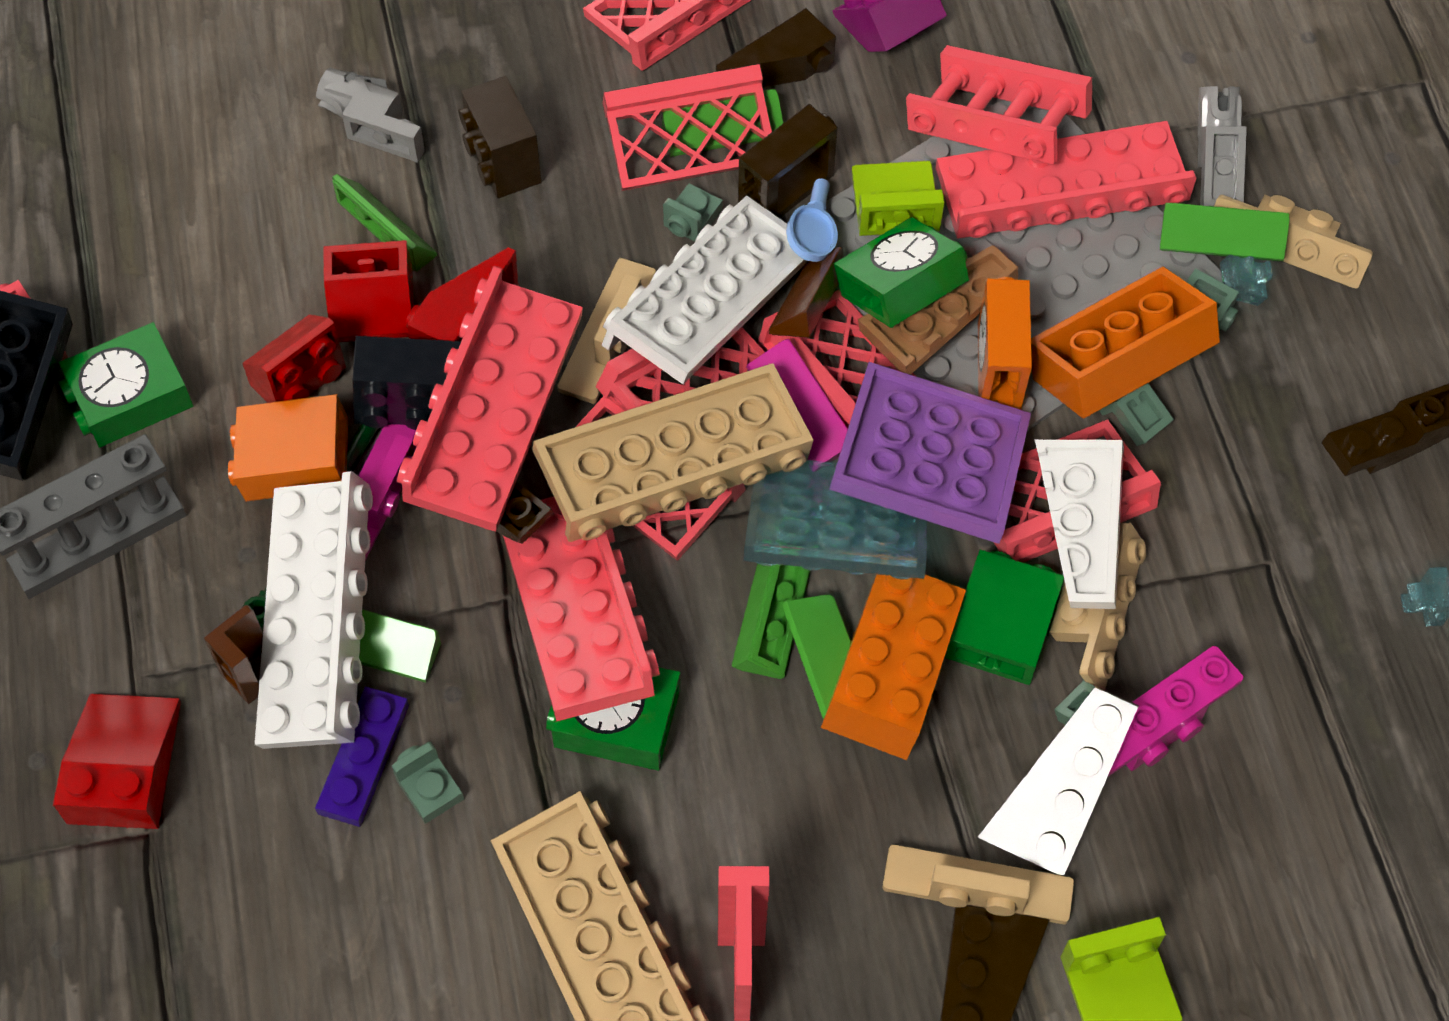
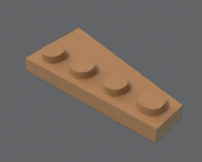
[858,245,1018,375]

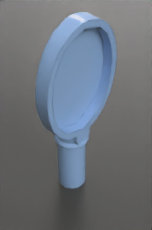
[786,178,838,262]

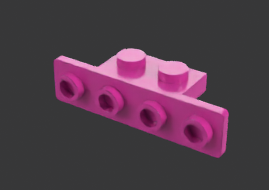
[359,424,417,561]
[1108,646,1243,777]

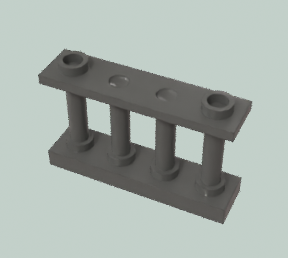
[0,434,187,599]

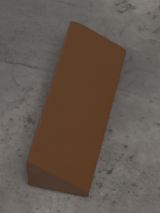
[769,247,844,338]

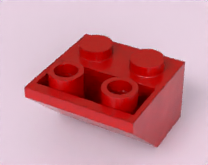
[323,240,414,342]
[242,314,346,403]

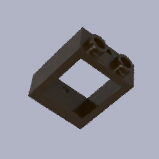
[738,104,838,218]

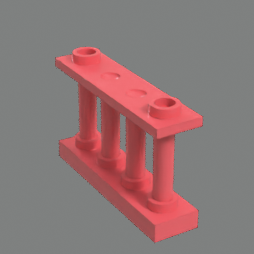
[906,45,1092,165]

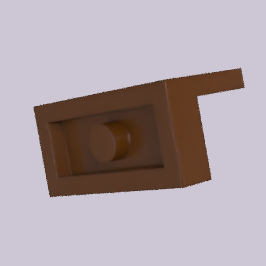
[204,605,263,704]

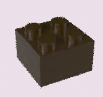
[458,76,542,199]

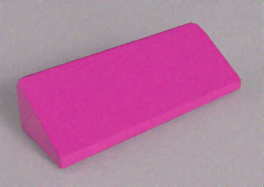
[746,339,848,471]

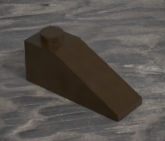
[716,8,836,88]

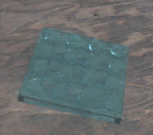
[743,460,927,579]

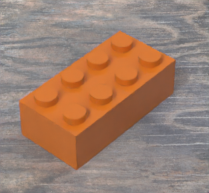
[1031,267,1220,419]
[821,558,966,760]

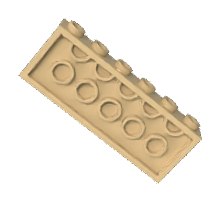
[532,363,813,542]
[490,791,709,1021]

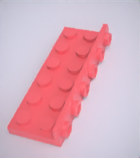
[935,121,1197,239]
[397,266,583,532]
[503,497,660,722]

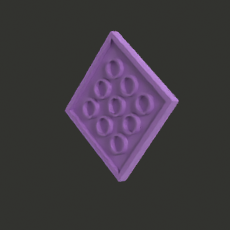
[829,362,1031,544]

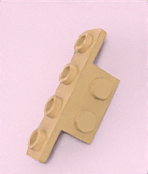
[1214,195,1373,289]
[558,258,656,404]
[1050,523,1146,690]
[882,845,1074,925]

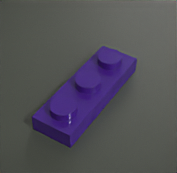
[315,686,409,827]

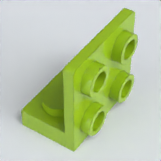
[852,161,944,236]
[1060,917,1182,1021]

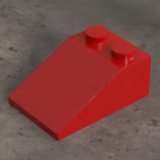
[406,247,519,341]
[53,694,181,829]

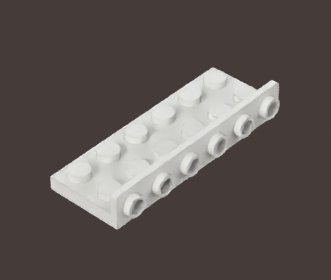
[602,195,808,384]
[255,471,373,749]

